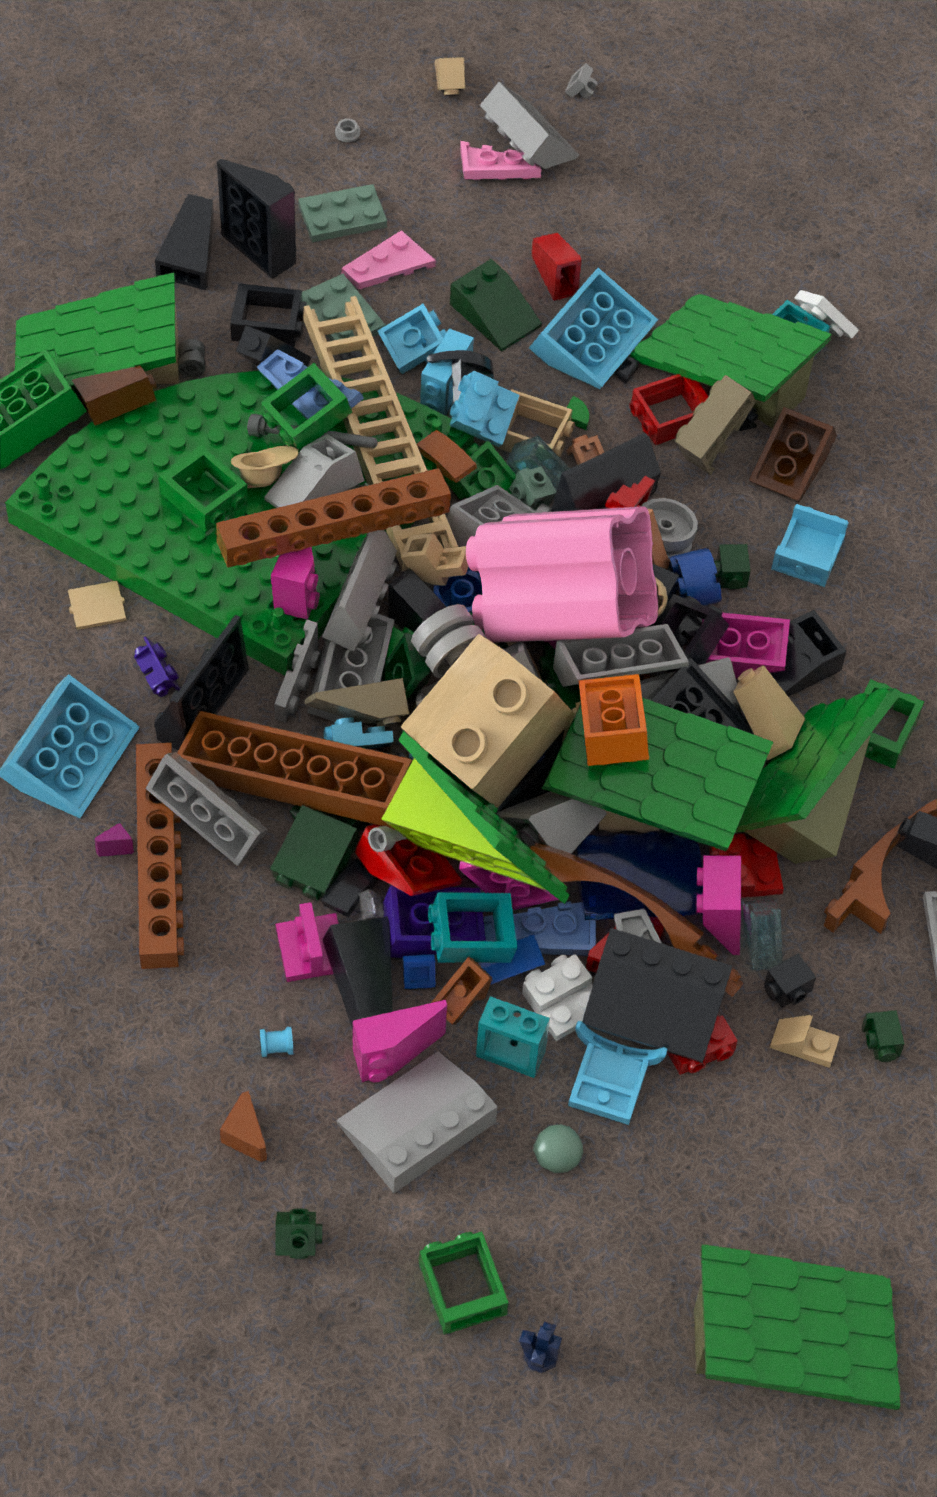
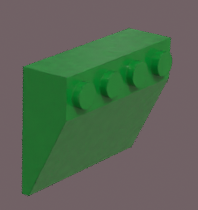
[0,349,87,470]

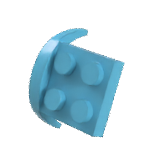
[568,1021,668,1125]

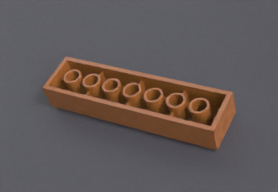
[177,711,413,829]

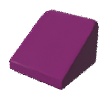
[94,823,134,857]

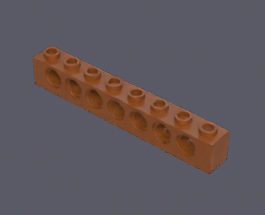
[216,468,451,568]
[136,743,184,969]

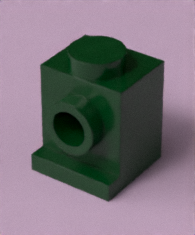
[861,1010,905,1062]

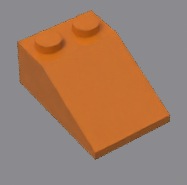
[579,674,649,766]

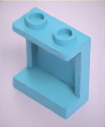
[772,504,849,587]

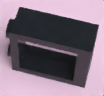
[230,283,307,348]
[654,594,729,673]

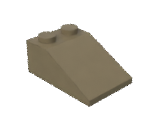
[304,678,409,727]

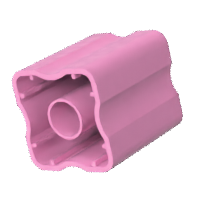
[466,506,658,643]

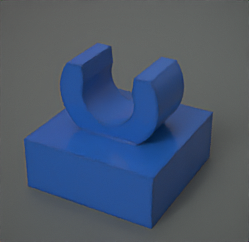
[403,954,436,989]

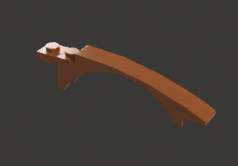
[824,799,937,934]
[530,843,744,997]

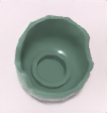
[533,1124,584,1173]

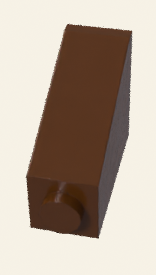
[72,366,157,426]

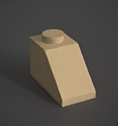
[435,57,465,95]

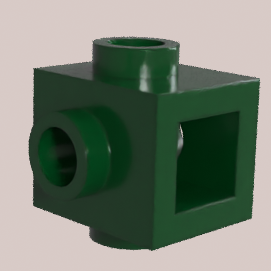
[275,1208,323,1259]

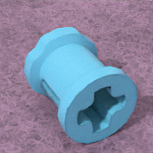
[260,1027,294,1058]

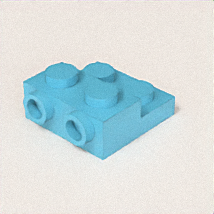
[378,304,447,374]
[449,371,519,447]
[323,717,394,749]

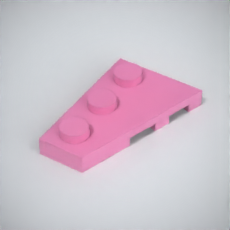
[342,230,436,289]

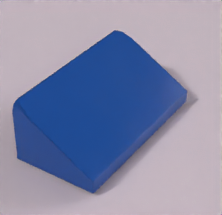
[479,934,545,985]

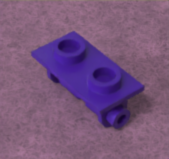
[134,636,180,697]

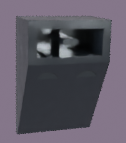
[770,610,847,697]

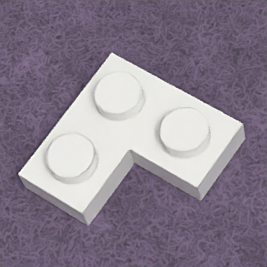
[794,290,859,338]

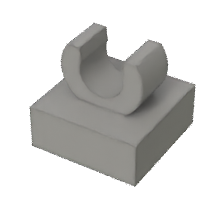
[565,63,598,99]

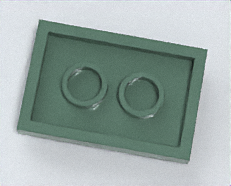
[298,184,387,242]
[302,274,385,341]

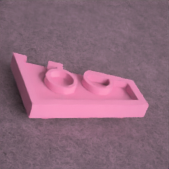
[460,141,541,180]

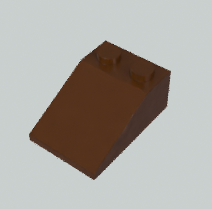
[749,407,837,502]

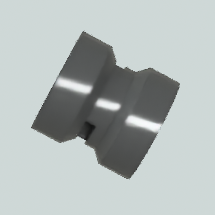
[178,339,205,377]

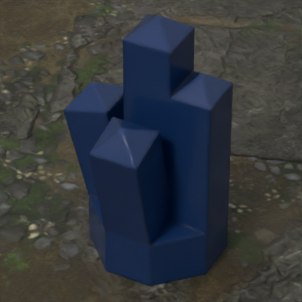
[519,1321,562,1373]

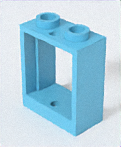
[420,328,474,416]

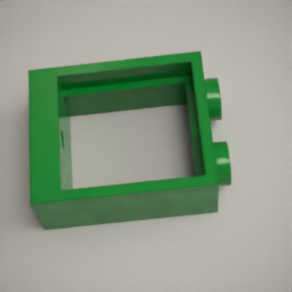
[261,363,353,452]
[158,445,248,532]
[864,679,925,769]
[419,1231,509,1335]

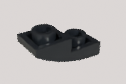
[321,859,379,918]

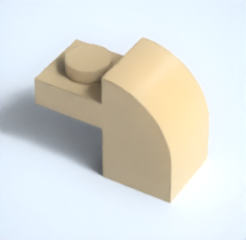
[401,533,469,586]

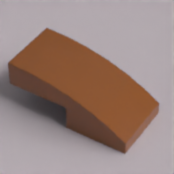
[417,430,477,483]

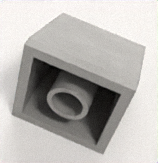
[497,792,607,854]

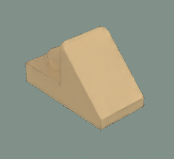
[770,1015,840,1068]

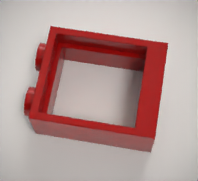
[629,374,708,445]

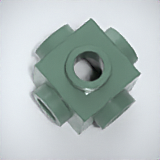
[509,466,557,511]

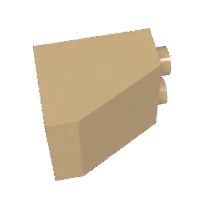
[401,634,575,808]

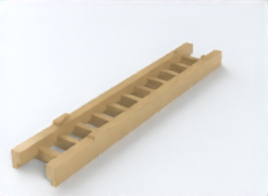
[303,296,458,571]

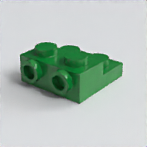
[444,441,516,500]

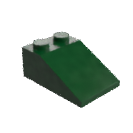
[450,259,542,352]

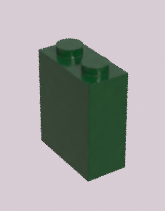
[270,805,360,901]

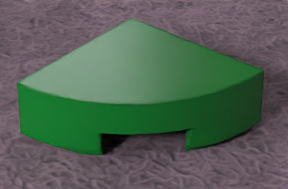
[566,396,589,430]

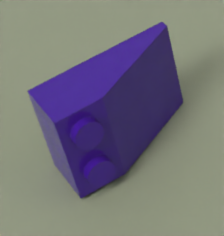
[383,885,486,958]

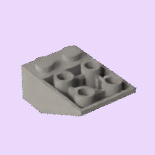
[265,434,364,508]

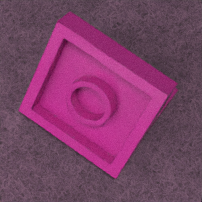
[275,902,338,982]

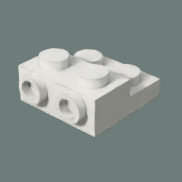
[522,954,593,1041]

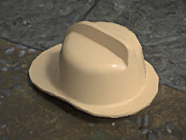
[231,446,298,488]

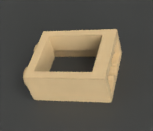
[492,389,575,466]

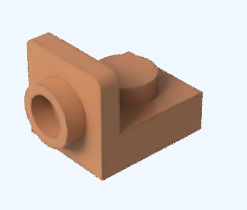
[566,435,604,465]

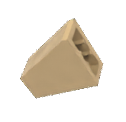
[734,665,805,760]

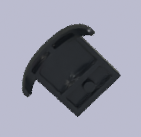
[427,350,494,403]

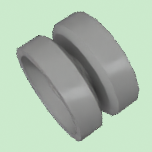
[642,498,698,569]
[411,604,487,678]

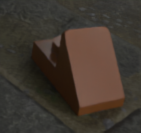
[431,957,492,1025]

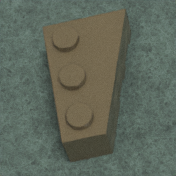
[675,375,756,476]

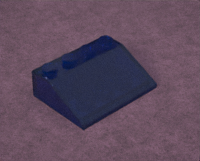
[574,832,703,920]

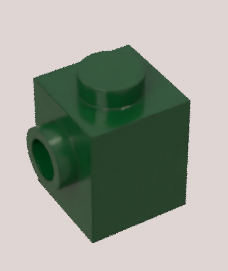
[714,544,751,590]

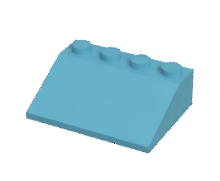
[529,268,658,389]
[0,674,140,818]

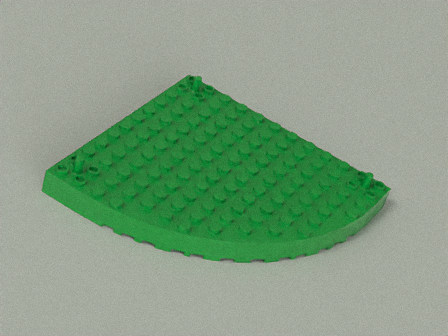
[5,371,474,676]

